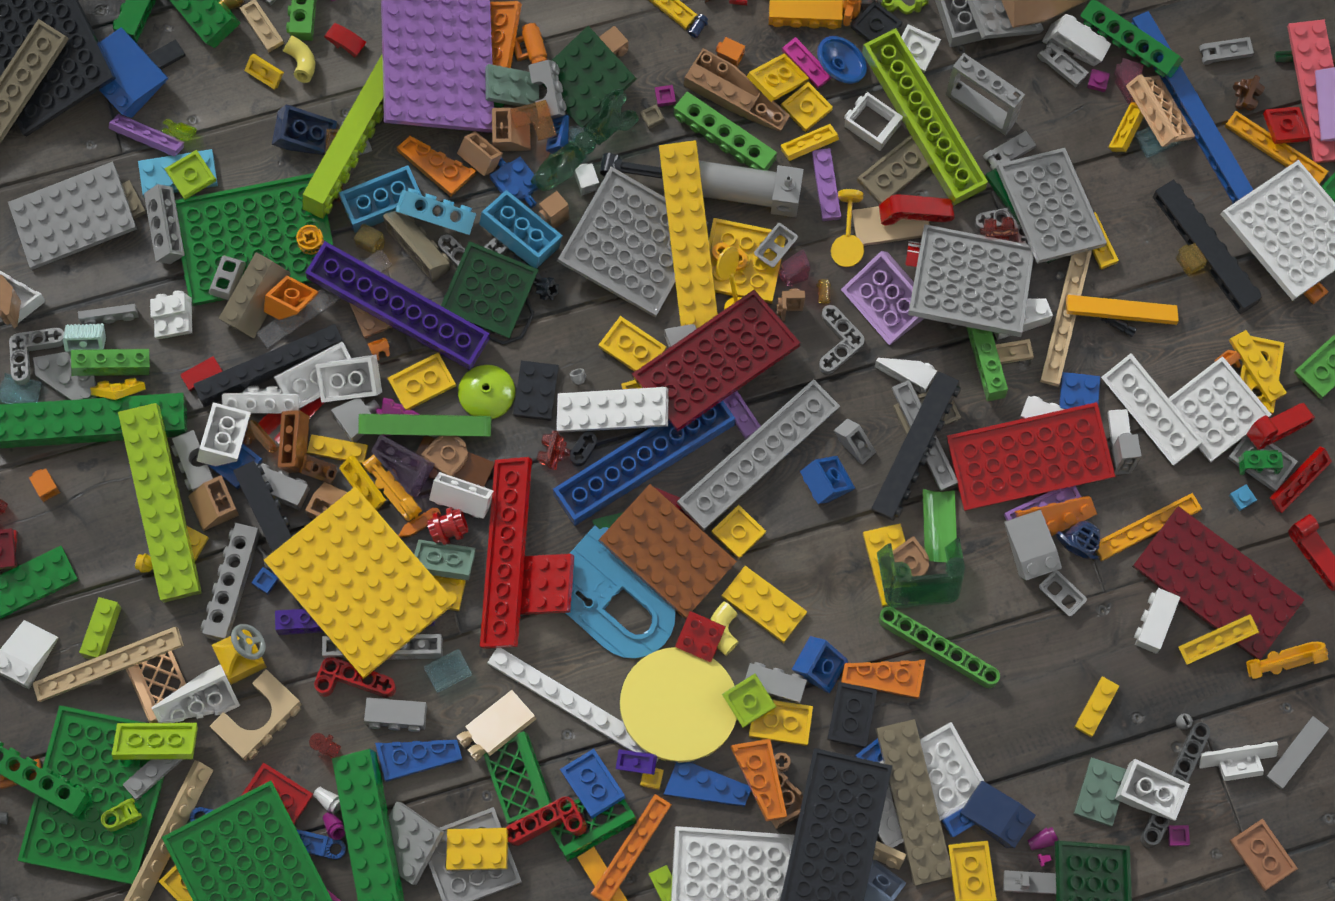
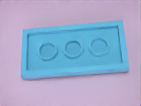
[138,149,218,198]

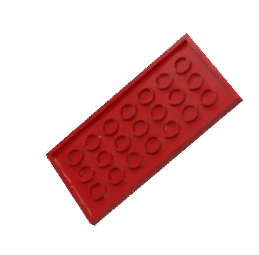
[947,402,1115,511]

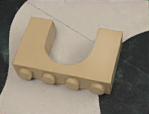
[210,670,302,762]

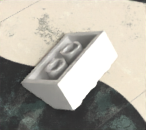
[197,402,251,466]

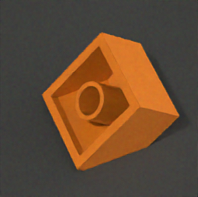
[264,275,319,320]

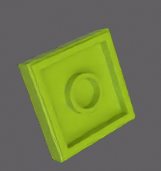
[164,150,216,200]
[722,673,776,728]

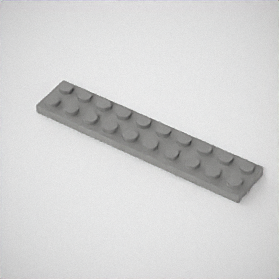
[677,379,840,531]

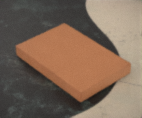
[1229,819,1298,891]

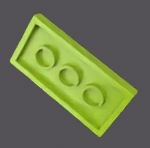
[112,723,198,760]

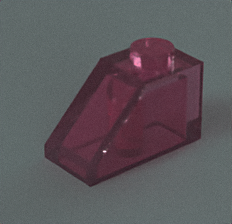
[1114,58,1144,104]
[779,250,810,286]

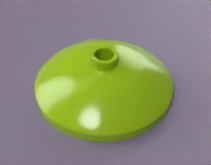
[458,365,515,420]

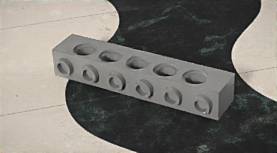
[201,523,261,641]
[322,634,443,661]

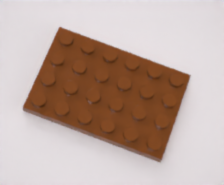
[598,484,737,619]

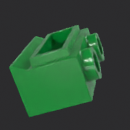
[1238,450,1283,475]

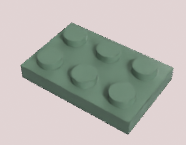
[485,64,539,110]
[414,540,476,581]
[1073,757,1127,827]

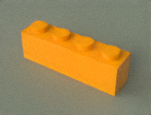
[768,0,843,29]

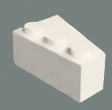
[1042,14,1111,66]
[0,271,46,323]
[994,299,1053,340]

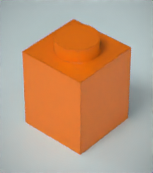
[716,37,745,67]
[29,468,60,502]

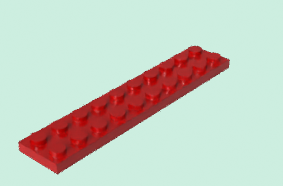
[480,457,532,649]

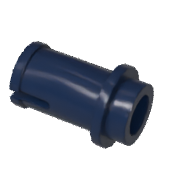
[688,14,708,38]

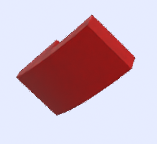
[324,23,367,58]

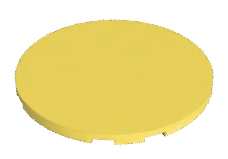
[620,647,737,763]

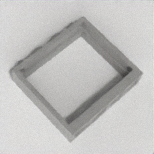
[946,53,1025,136]

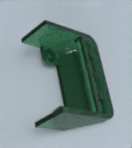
[877,538,965,608]

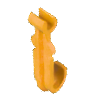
[362,454,422,521]
[1246,641,1328,679]

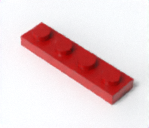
[1270,447,1332,513]

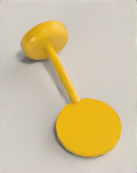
[831,189,864,267]
[716,246,742,310]

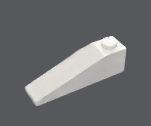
[152,664,240,723]

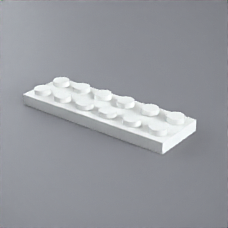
[1101,353,1204,466]
[557,387,668,432]

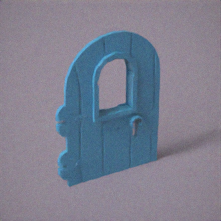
[566,526,676,659]

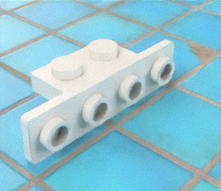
[222,386,299,413]
[1198,742,1278,781]

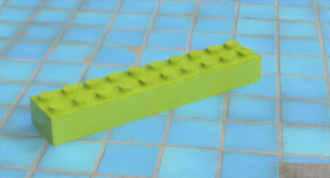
[862,28,988,206]
[303,55,384,219]
[118,403,202,602]

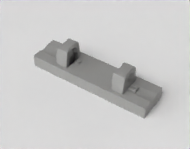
[1003,870,1056,895]

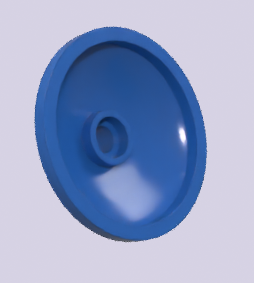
[817,36,867,84]

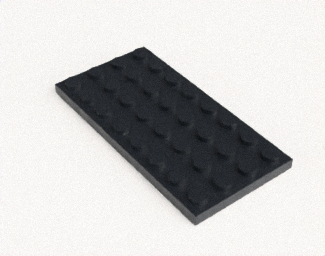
[780,748,893,901]

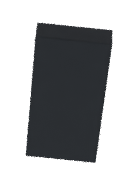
[148,39,186,70]

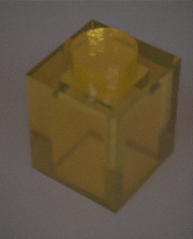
[354,224,385,255]
[1176,243,1207,276]

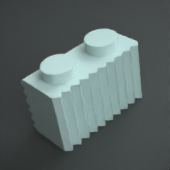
[63,323,106,352]

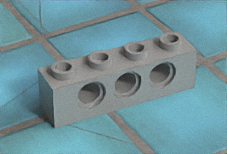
[144,184,185,264]

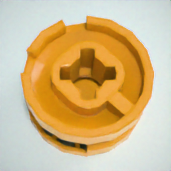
[296,225,324,255]

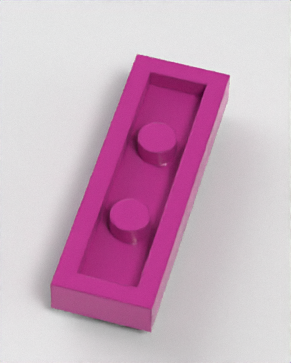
[782,37,832,89]

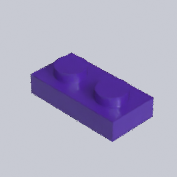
[616,749,657,775]

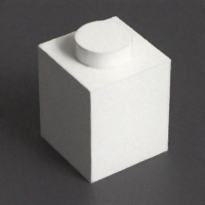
[575,163,599,195]

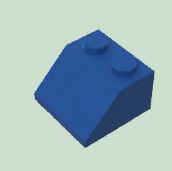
[800,456,855,504]
[792,636,848,693]

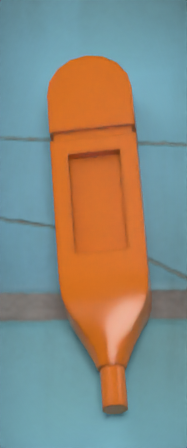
[398,508,441,538]

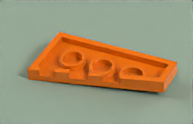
[490,1,522,68]
[397,136,477,197]
[1014,496,1097,536]
[841,660,925,699]
[731,739,787,821]

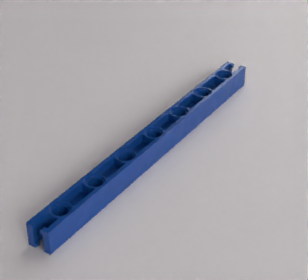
[1132,11,1253,204]

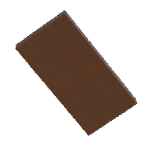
[409,435,495,488]

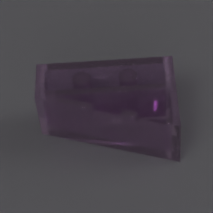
[371,434,435,497]

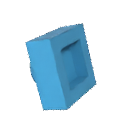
[1229,484,1257,511]

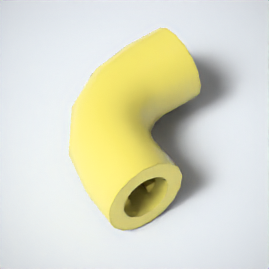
[283,35,316,83]
[711,601,739,656]

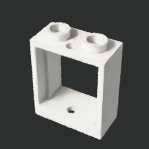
[844,92,903,151]

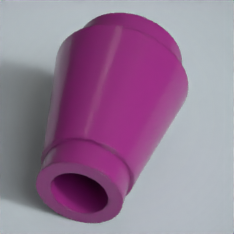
[322,812,346,840]
[1027,827,1058,851]

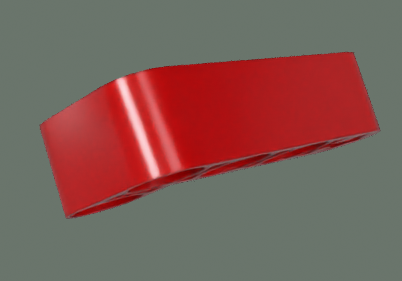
[879,194,955,226]
[1246,402,1315,450]
[1288,514,1335,591]
[314,657,396,698]
[506,797,587,846]

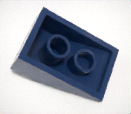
[272,104,337,155]
[960,781,1036,848]

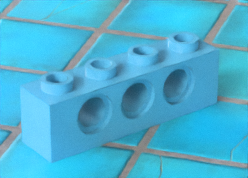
[396,188,476,235]

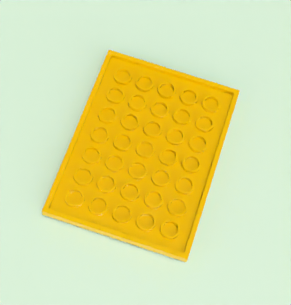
[264,486,455,679]

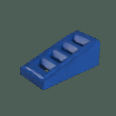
[546,115,569,155]

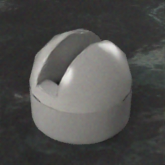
[570,368,586,385]
[1176,714,1193,730]

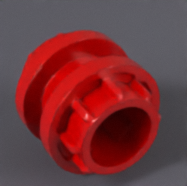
[427,507,468,545]

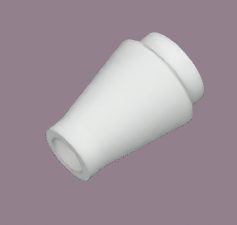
[313,786,341,814]

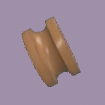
[774,753,791,772]

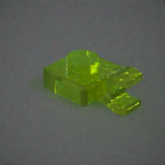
[161,119,197,141]

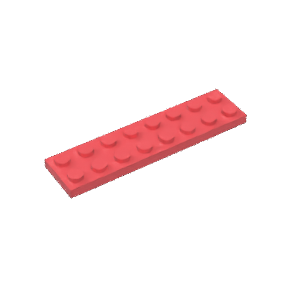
[1287,19,1335,163]

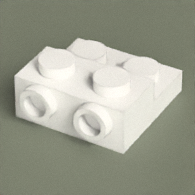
[150,291,192,339]

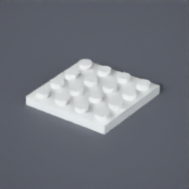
[1169,356,1272,463]

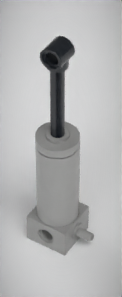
[599,153,804,218]

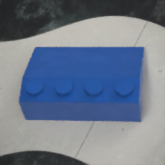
[99,28,169,118]

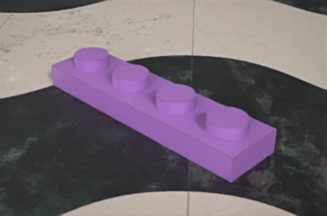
[109,114,184,157]
[812,148,841,221]
[1004,486,1081,521]

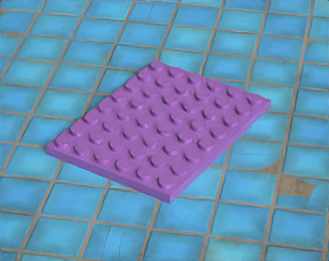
[381,0,494,133]

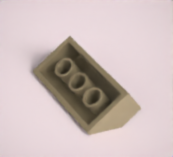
[383,211,451,283]
[219,252,291,339]

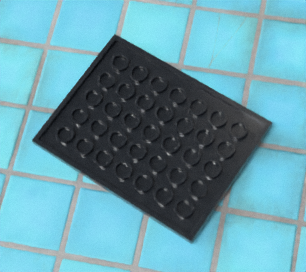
[0,0,116,137]

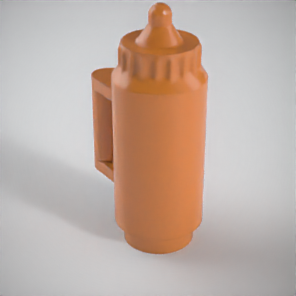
[843,0,862,26]
[514,23,547,64]

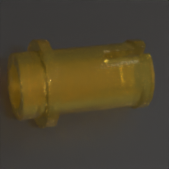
[816,279,831,304]

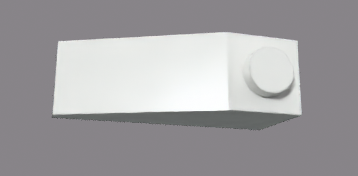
[875,358,937,394]

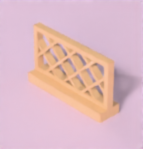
[1126,75,1195,147]
[126,651,186,723]

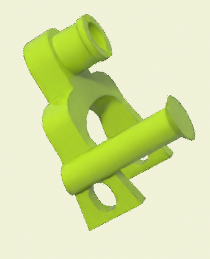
[881,0,929,15]

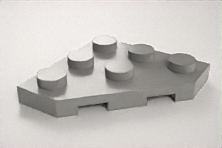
[33,352,98,400]
[389,802,444,885]

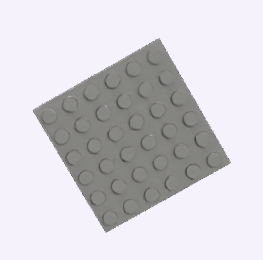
[557,167,708,317]
[908,224,1034,337]

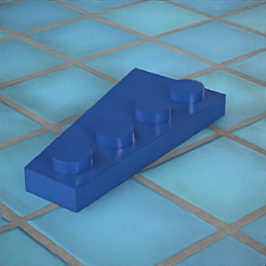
[375,740,463,782]
[663,762,751,807]

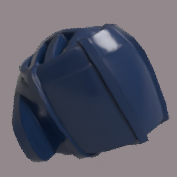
[1056,520,1101,560]

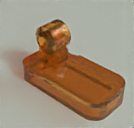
[242,420,279,454]

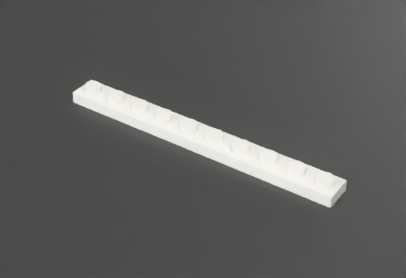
[487,648,659,763]

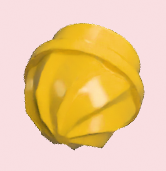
[135,553,153,573]

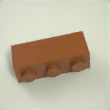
[278,410,310,473]

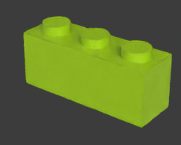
[79,597,121,660]

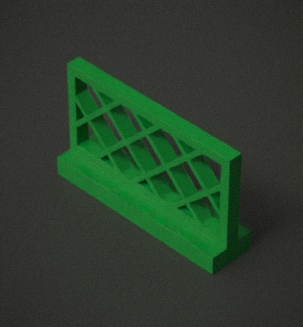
[484,731,552,824]
[546,799,637,862]

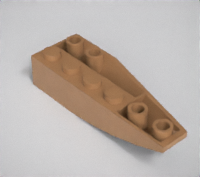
[1001,0,1088,28]
[684,48,790,132]

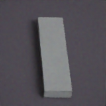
[1266,716,1329,790]

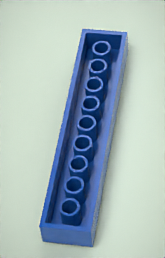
[553,401,735,526]

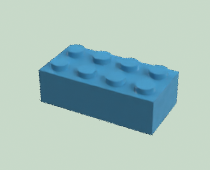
[339,165,423,233]
[479,190,563,269]

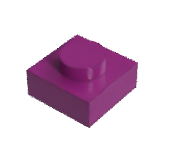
[1087,69,1110,92]
[655,85,676,107]
[1167,825,1190,847]

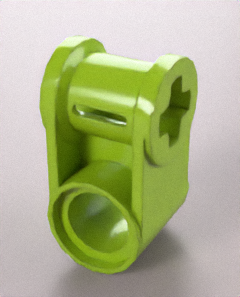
[101,798,142,832]

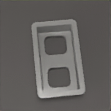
[754,223,798,268]
[209,255,246,300]
[1039,570,1087,616]

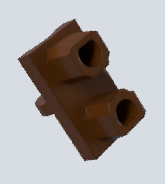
[1233,75,1265,111]
[299,454,337,484]

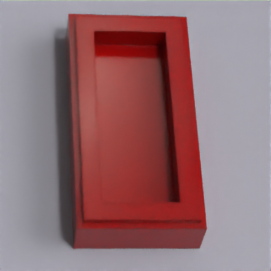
[180,356,222,392]

